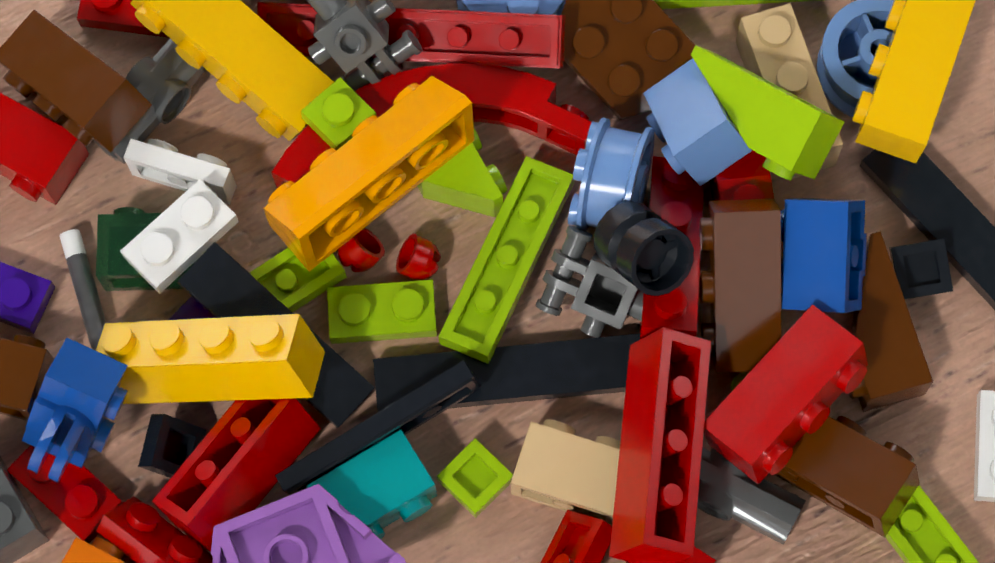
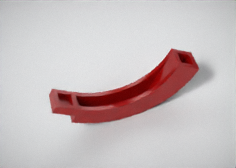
[271,63,592,189]

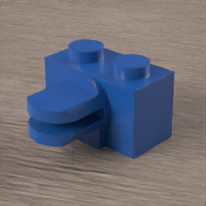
[781,198,867,313]
[22,338,128,483]

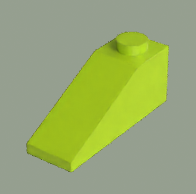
[691,45,845,181]

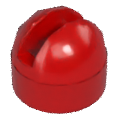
[337,228,385,273]
[396,234,441,280]

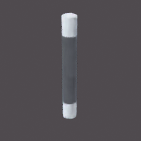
[59,229,106,351]

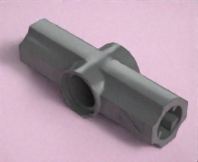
[93,39,206,164]
[697,447,806,545]

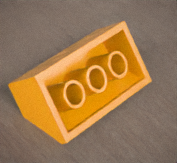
[263,76,475,272]

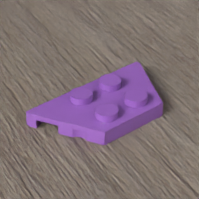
[211,484,406,563]

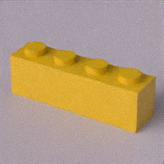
[130,0,334,141]
[852,0,976,164]
[96,314,325,404]

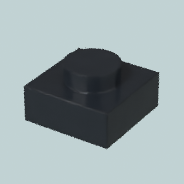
[889,238,953,299]
[138,414,207,478]

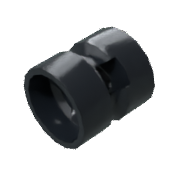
[594,201,694,296]

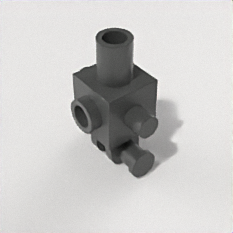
[307,0,423,91]
[535,225,643,338]

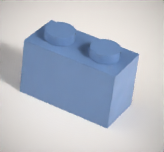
[643,58,753,186]

